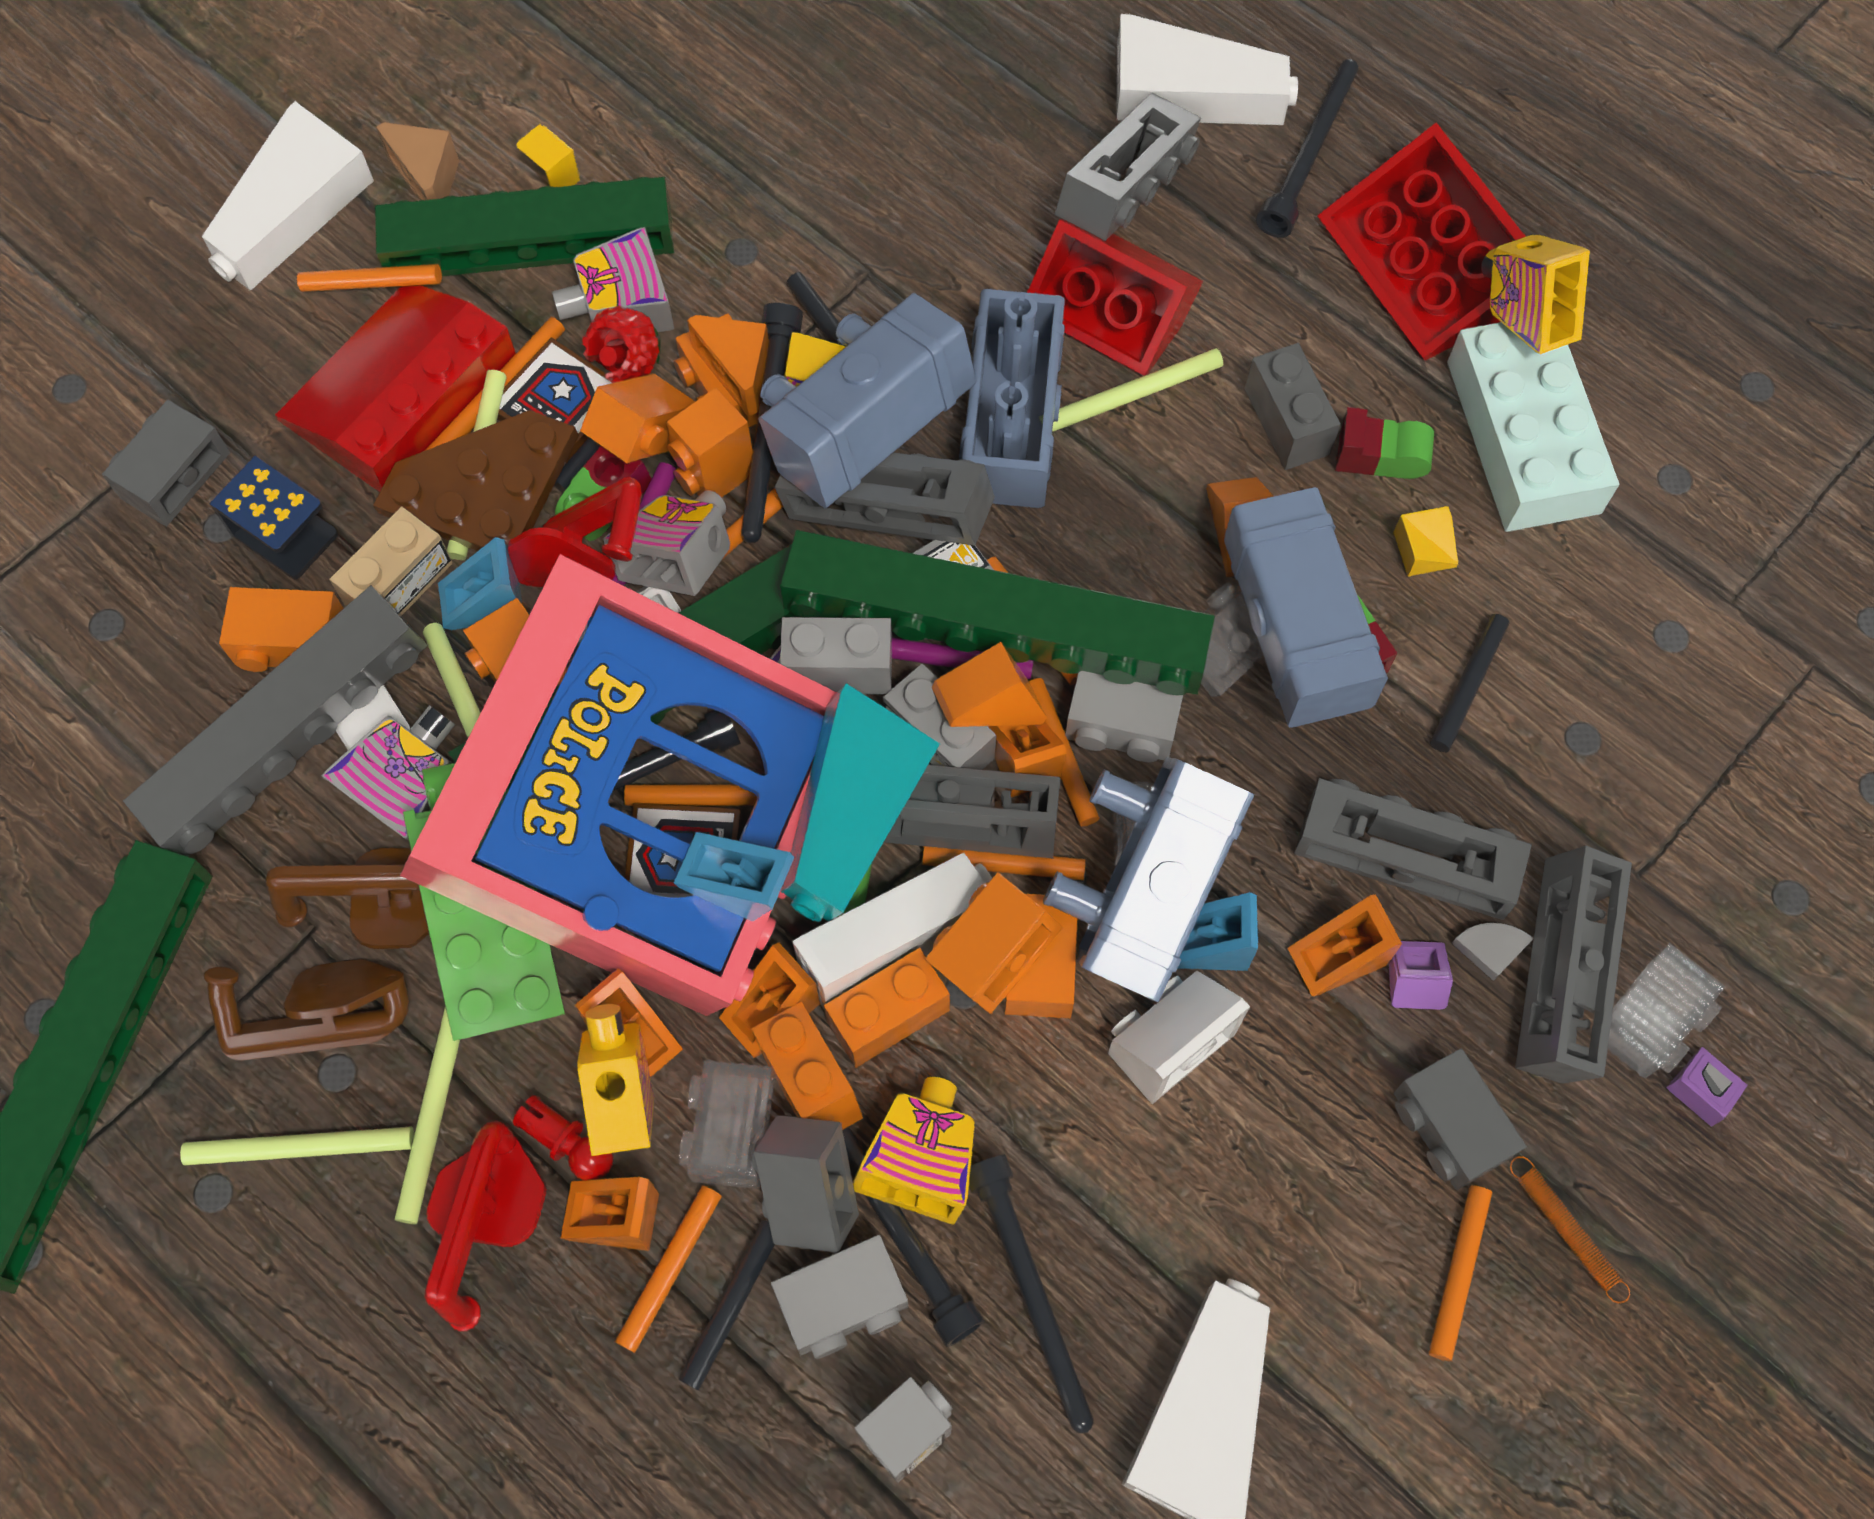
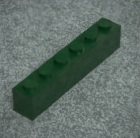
[375,177,675,276]

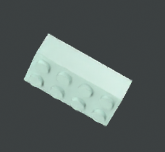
[1447,323,1620,532]

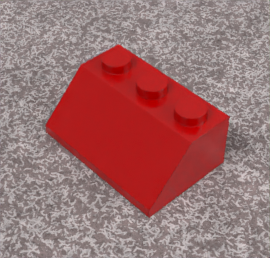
[1027,219,1203,376]

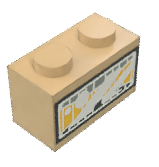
[329,506,453,616]

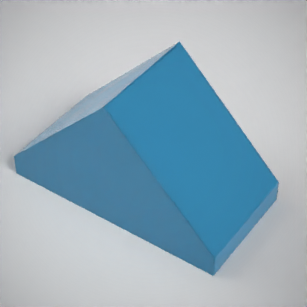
[438,537,522,630]
[674,832,794,922]
[1177,892,1258,971]

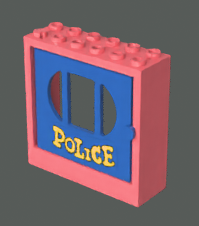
[400,555,837,1016]

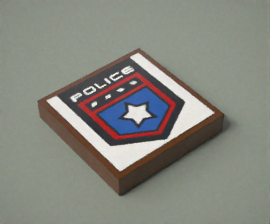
[497,337,611,463]
[625,803,742,898]

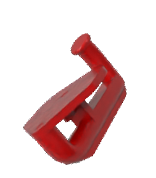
[507,476,642,587]
[424,1120,547,1331]

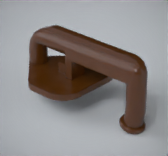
[266,848,429,949]
[204,959,409,1060]

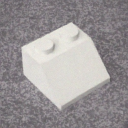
[1108,971,1250,1104]

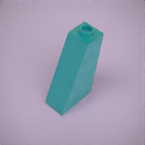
[781,683,940,922]

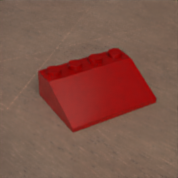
[1317,122,1526,361]
[275,285,516,492]

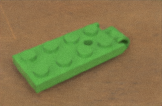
[403,762,565,1041]

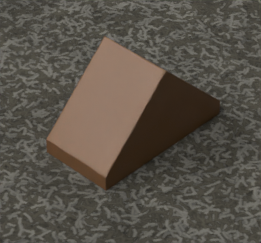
[376,122,459,201]

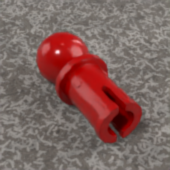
[512,1095,614,1181]

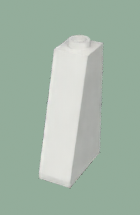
[1116,14,1298,125]
[202,101,374,291]
[793,853,992,1009]
[1122,1279,1270,1519]

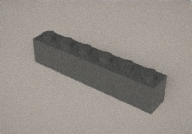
[123,585,428,856]

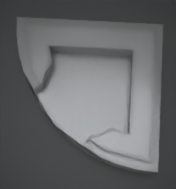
[1452,923,1534,981]

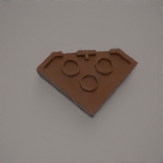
[373,410,579,551]

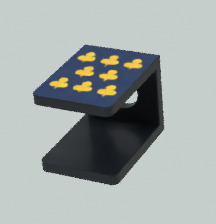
[209,456,338,580]

